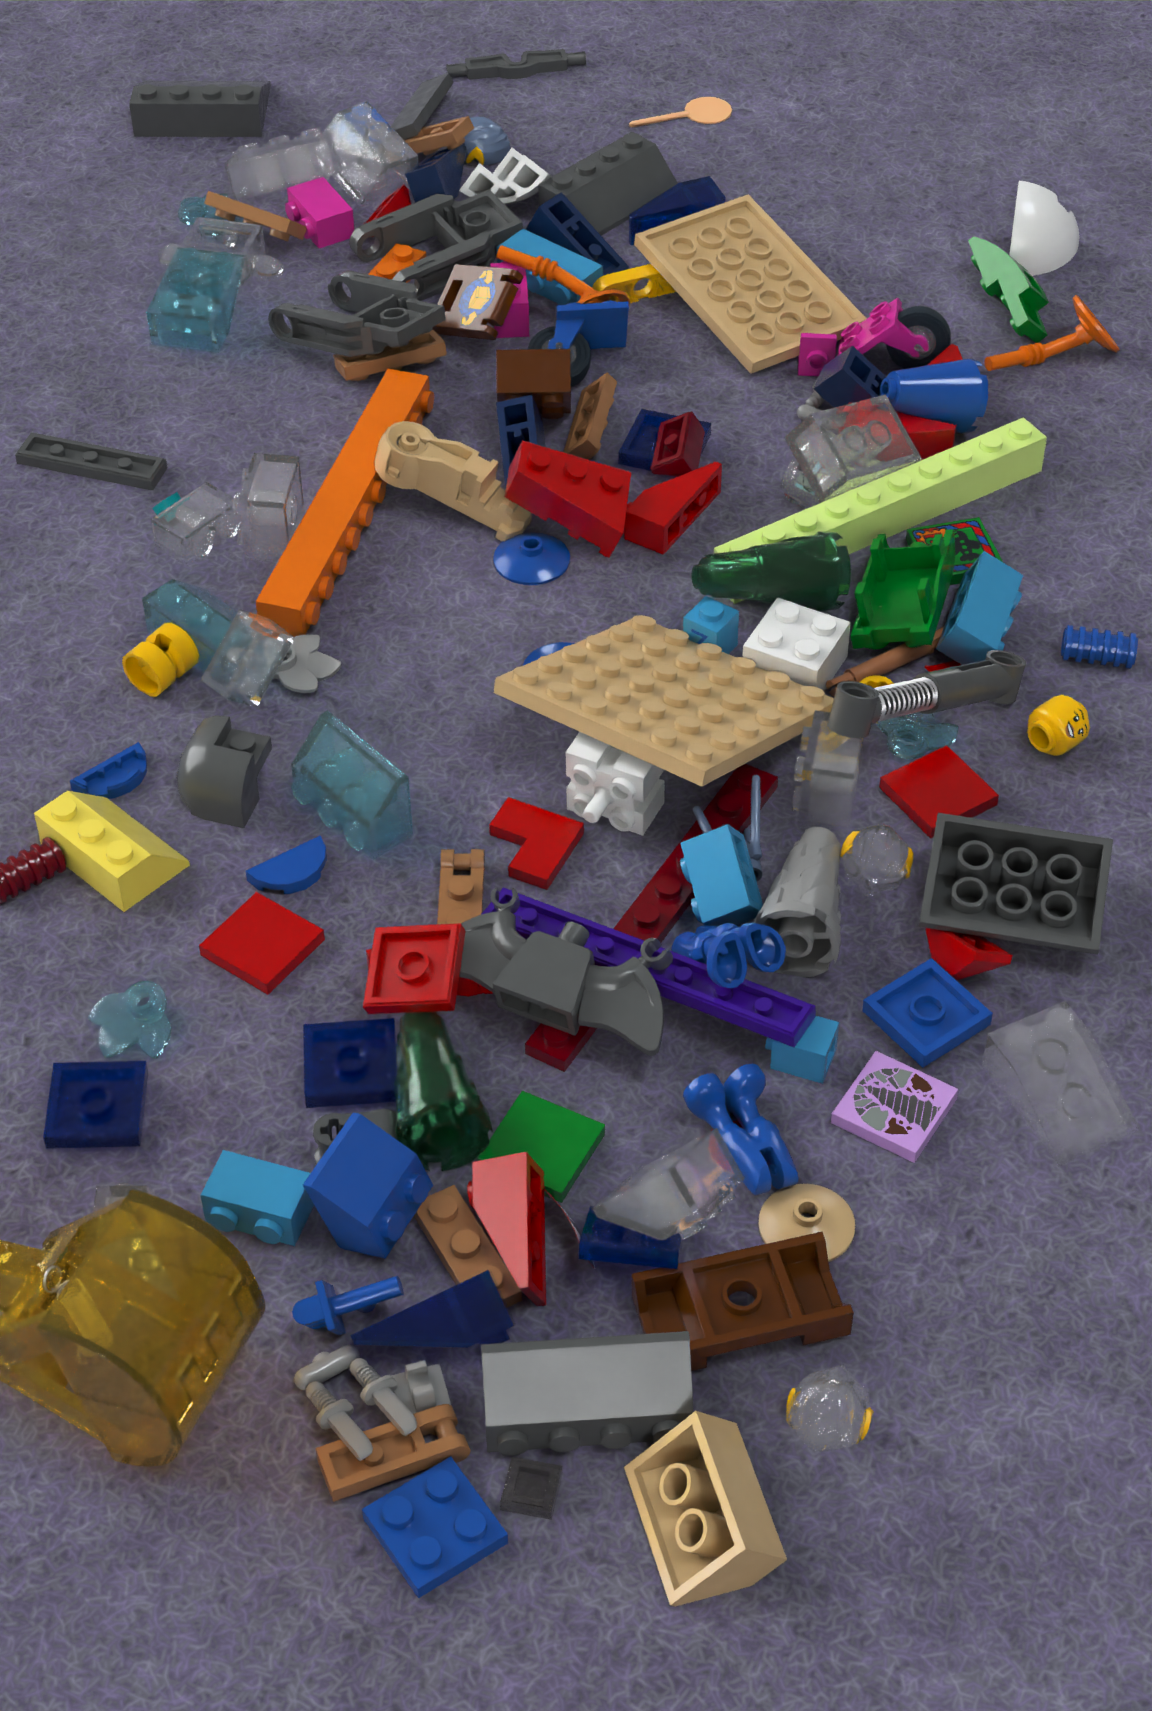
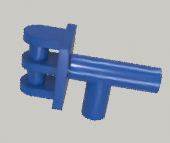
[292,1276,404,1335]

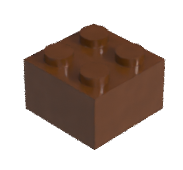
[496,349,571,419]

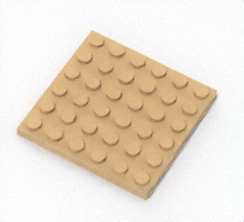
[494,615,834,787]

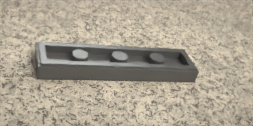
[385,72,453,144]
[15,432,168,490]

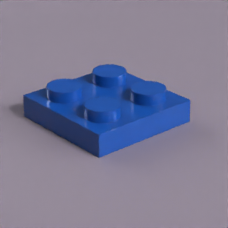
[862,958,993,1068]
[362,1456,508,1598]

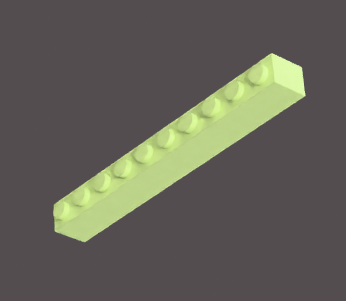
[713,417,1047,604]

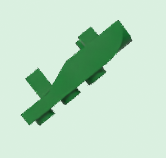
[850,529,955,650]

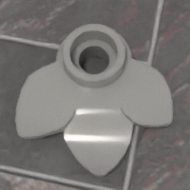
[260,635,341,693]

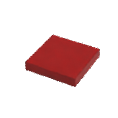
[879,745,999,838]
[199,892,325,995]
[363,923,466,1014]

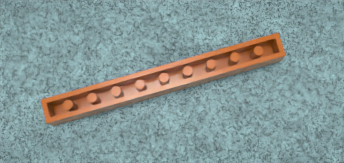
[255,369,434,637]

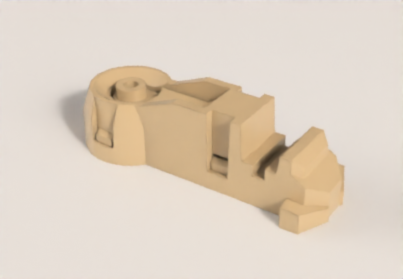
[374,421,532,542]

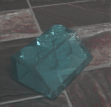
[142,579,280,689]
[291,710,413,860]

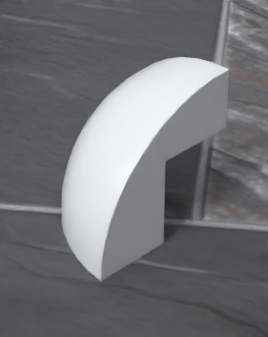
[459,148,551,204]
[1009,181,1079,276]

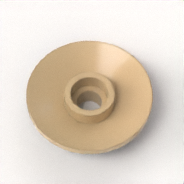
[758,1184,855,1262]

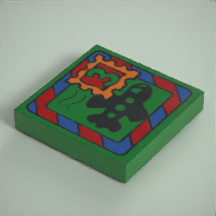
[906,517,1004,585]

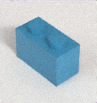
[680,824,763,926]
[200,1150,314,1246]

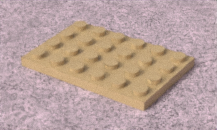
[634,194,867,374]

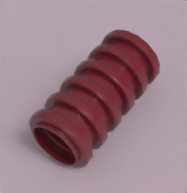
[0,837,66,905]

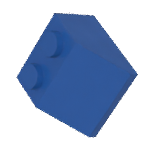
[303,1113,433,1259]

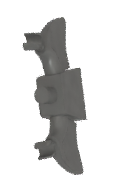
[459,888,673,1056]

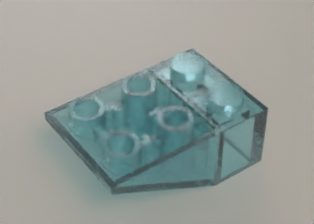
[146,247,245,353]

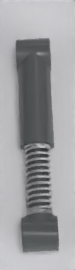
[828,650,1026,738]

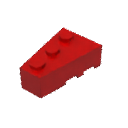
[504,440,631,558]

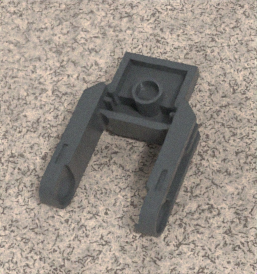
[349,189,523,301]
[268,270,446,357]

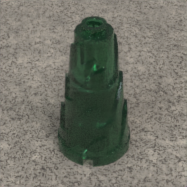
[691,531,851,611]
[394,1012,493,1171]

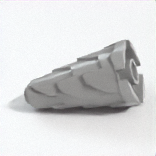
[754,827,841,977]

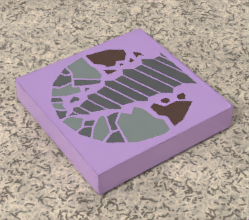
[831,1051,958,1163]

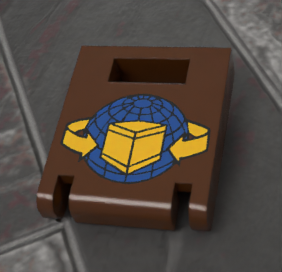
[432,264,523,340]

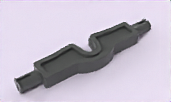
[446,49,586,80]

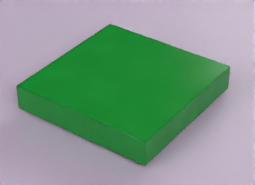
[477,1091,605,1203]

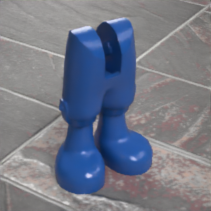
[671,923,786,988]
[683,1064,799,1195]

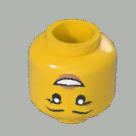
[1027,695,1090,756]

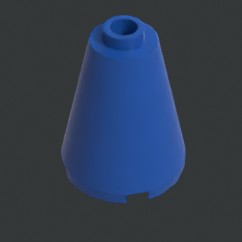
[880,359,988,434]

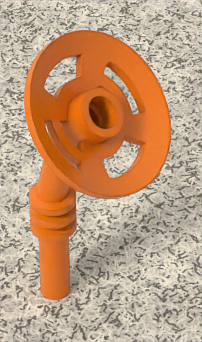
[496,245,630,306]
[984,295,1120,371]

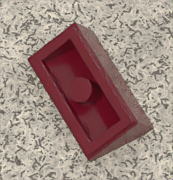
[651,411,705,476]

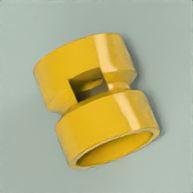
[122,623,199,697]

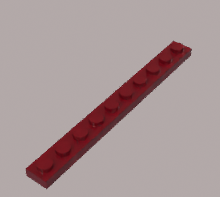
[525,764,778,1072]

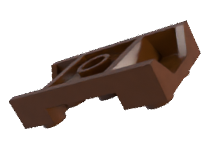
[632,1232,854,1371]

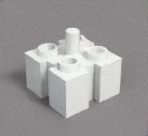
[566,732,665,836]

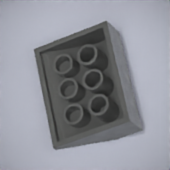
[129,81,271,137]
[919,813,1113,955]

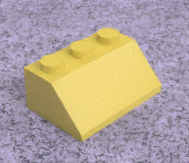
[34,790,190,912]

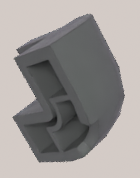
[176,715,272,828]

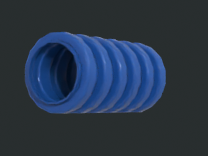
[1061,625,1138,669]

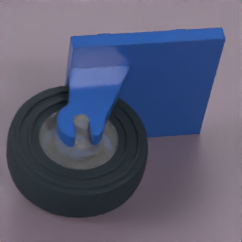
[527,300,629,387]

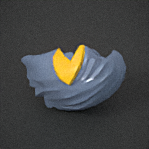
[464,117,510,165]

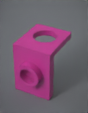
[798,333,837,376]

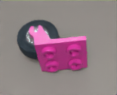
[837,297,951,369]

